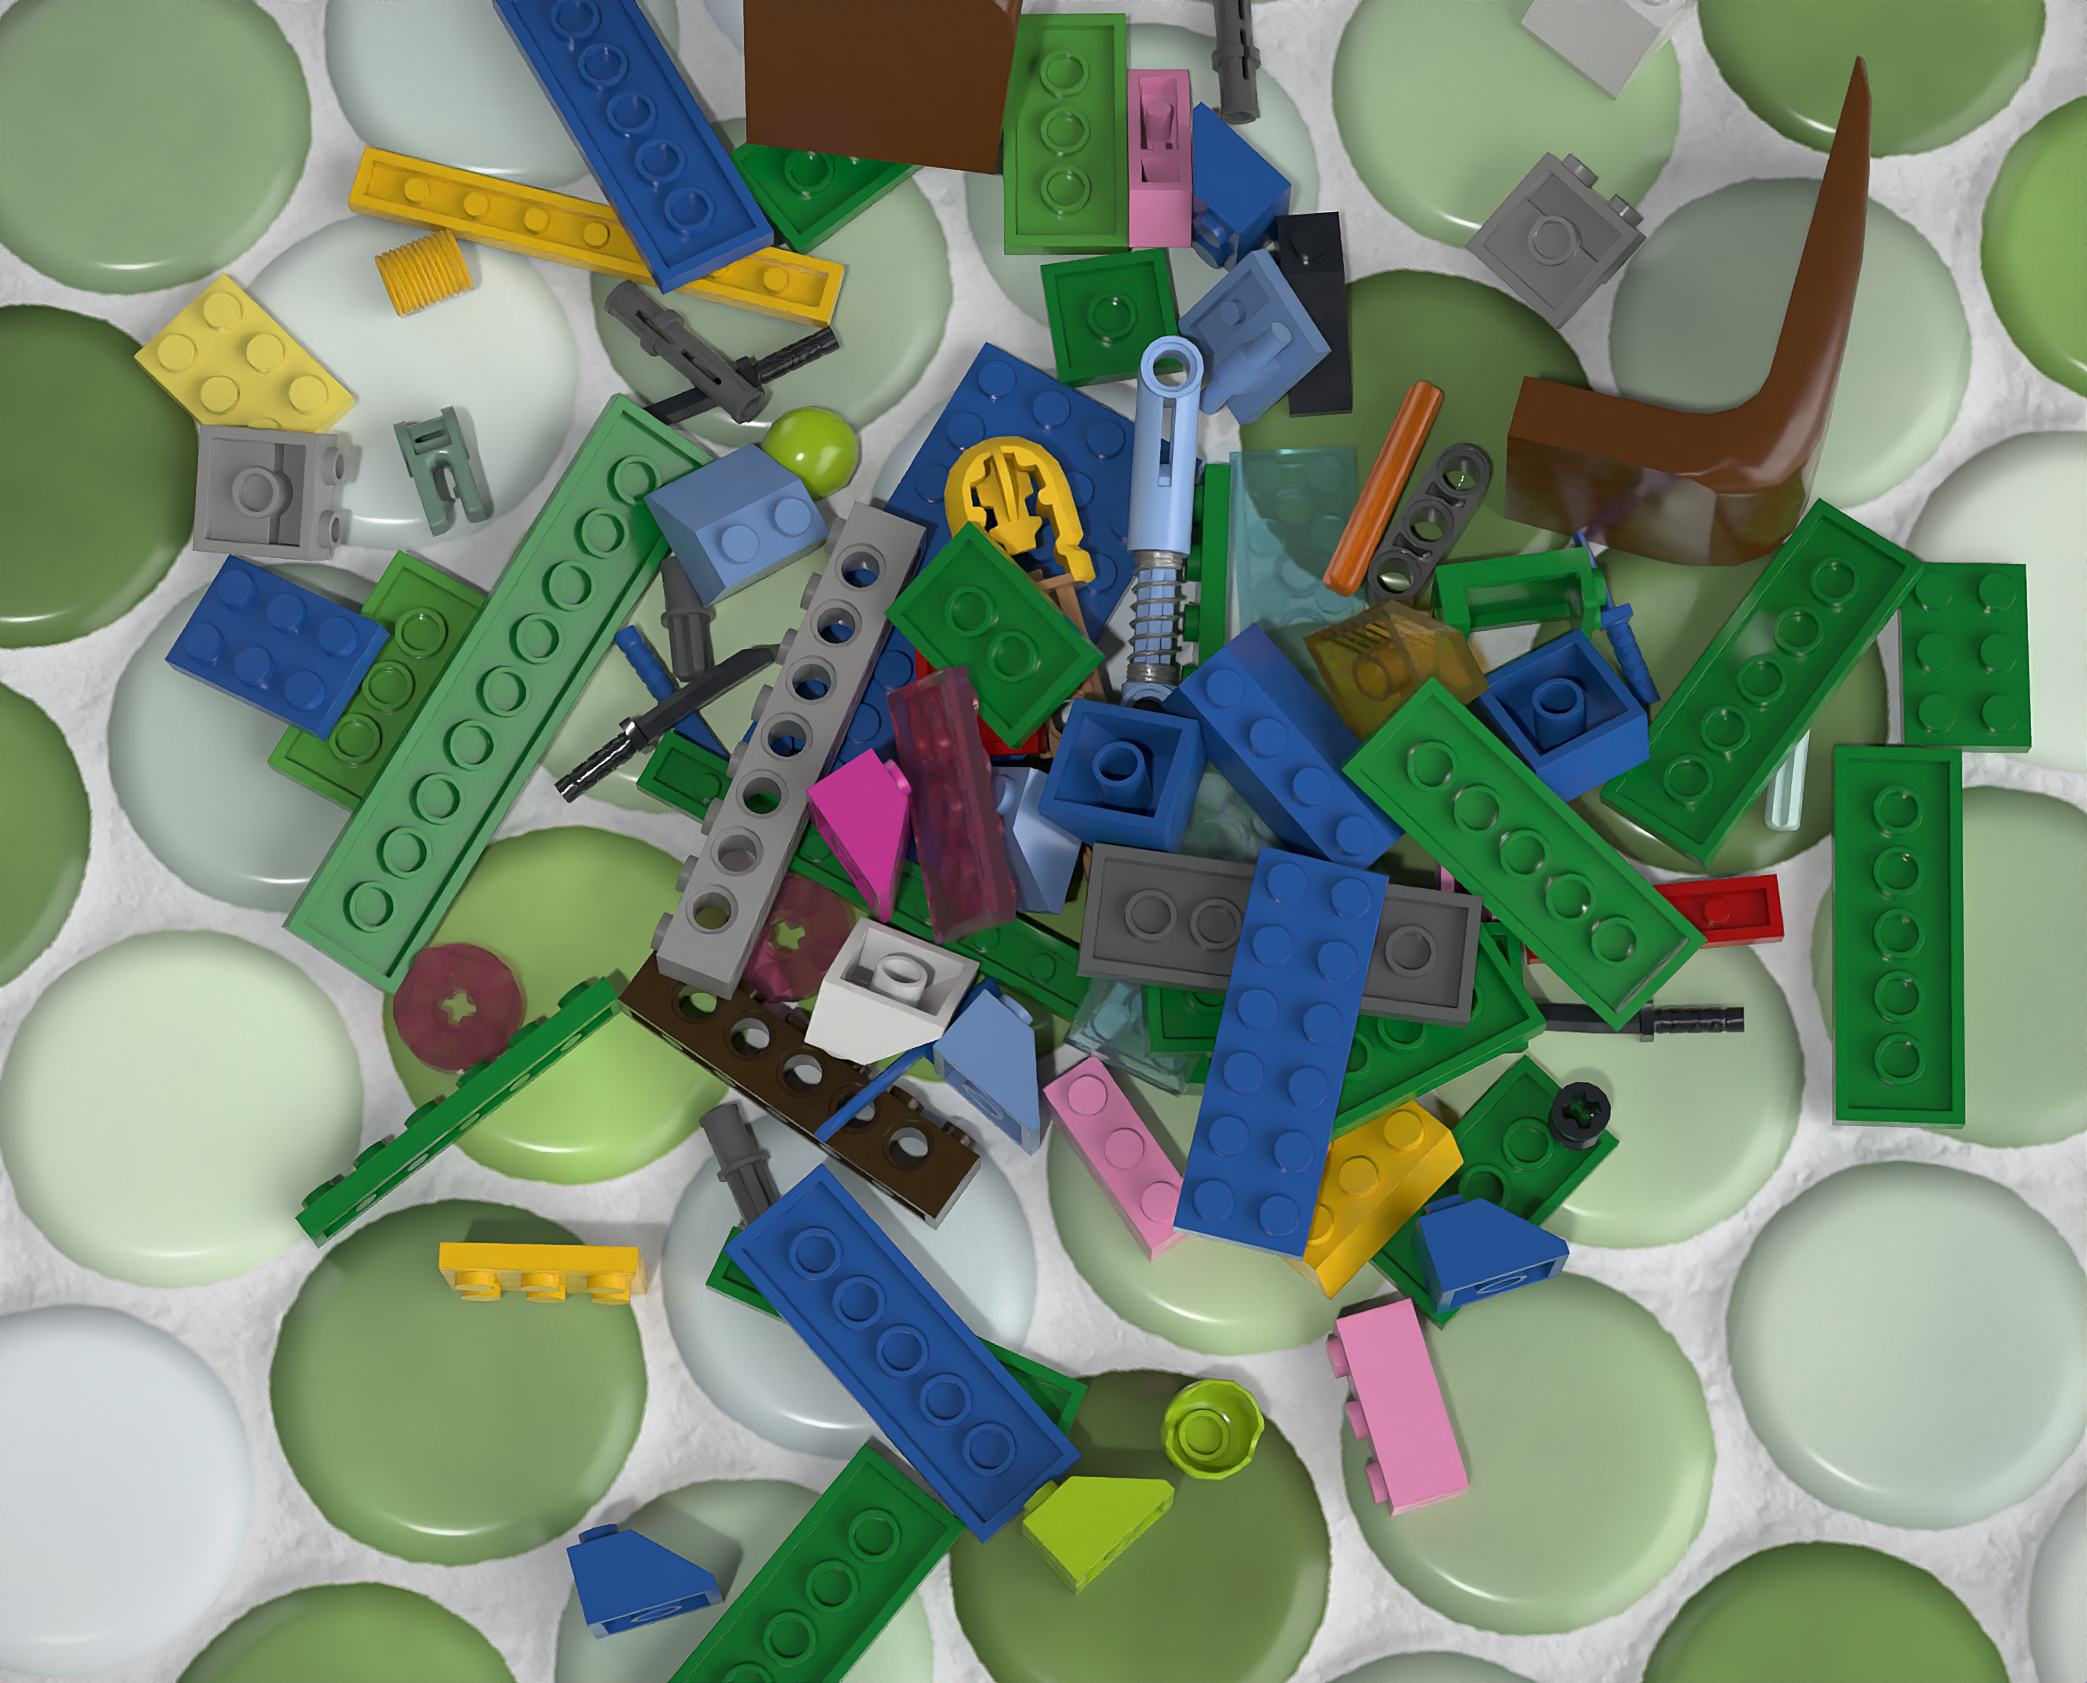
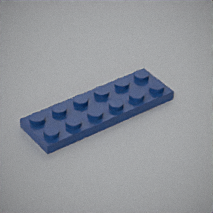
[492,0,774,295]
[1171,846,1389,1261]
[723,1163,1082,1546]

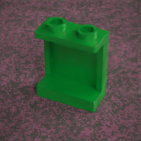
[1428,546,1606,673]

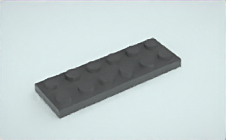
[1076,843,1483,1029]

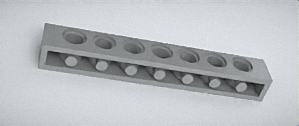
[651,500,926,1001]

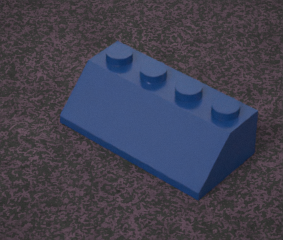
[1160,622,1406,870]

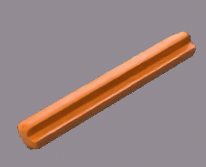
[1323,381,1443,597]

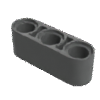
[1364,445,1490,619]

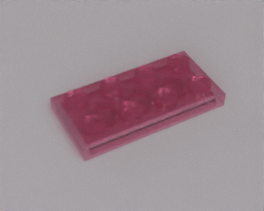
[886,665,1017,945]

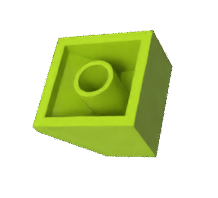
[1022,1476,1175,1595]

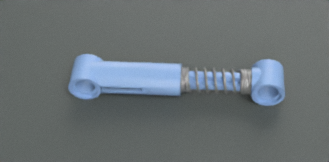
[1118,336,1204,715]

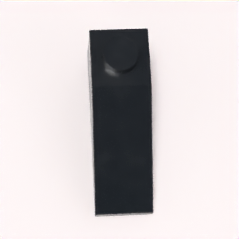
[1273,211,1352,418]

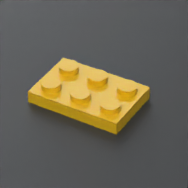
[439,1242,647,1305]

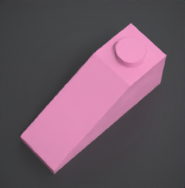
[1127,69,1192,248]

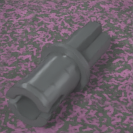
[659,556,711,683]
[699,1104,777,1228]

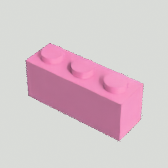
[1042,1054,1191,1262]
[1325,1298,1470,1517]

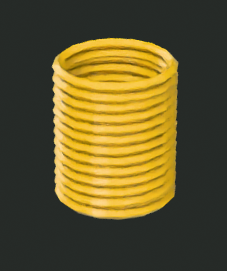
[375,227,473,318]

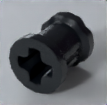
[1547,1082,1611,1152]

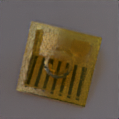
[1302,600,1490,742]

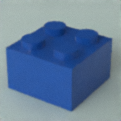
[1470,628,1650,803]

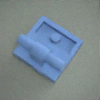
[1176,248,1332,426]

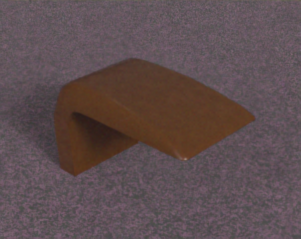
[743,0,1023,175]
[1504,55,1872,566]

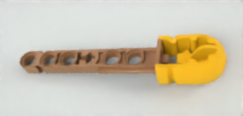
[944,436,1141,994]

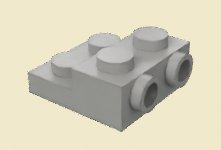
[1465,152,1647,330]
[192,425,347,561]

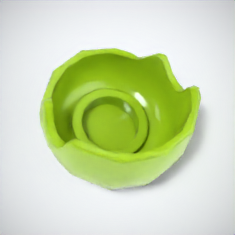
[759,406,858,502]
[1160,1378,1264,1481]

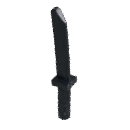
[642,326,840,426]
[554,648,775,804]
[1536,1000,1744,1042]

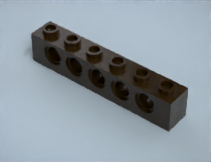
[618,950,981,1230]

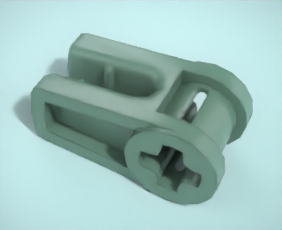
[393,406,487,537]

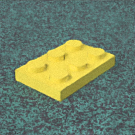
[134,272,356,434]

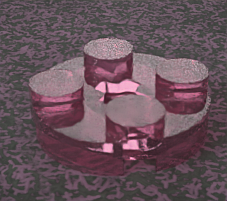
[725,873,850,1004]
[393,944,524,1075]

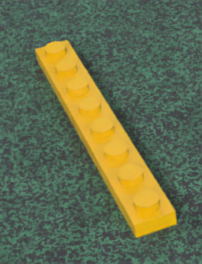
[348,146,845,329]

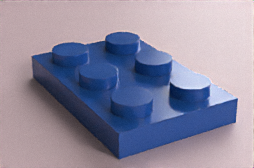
[165,554,390,742]

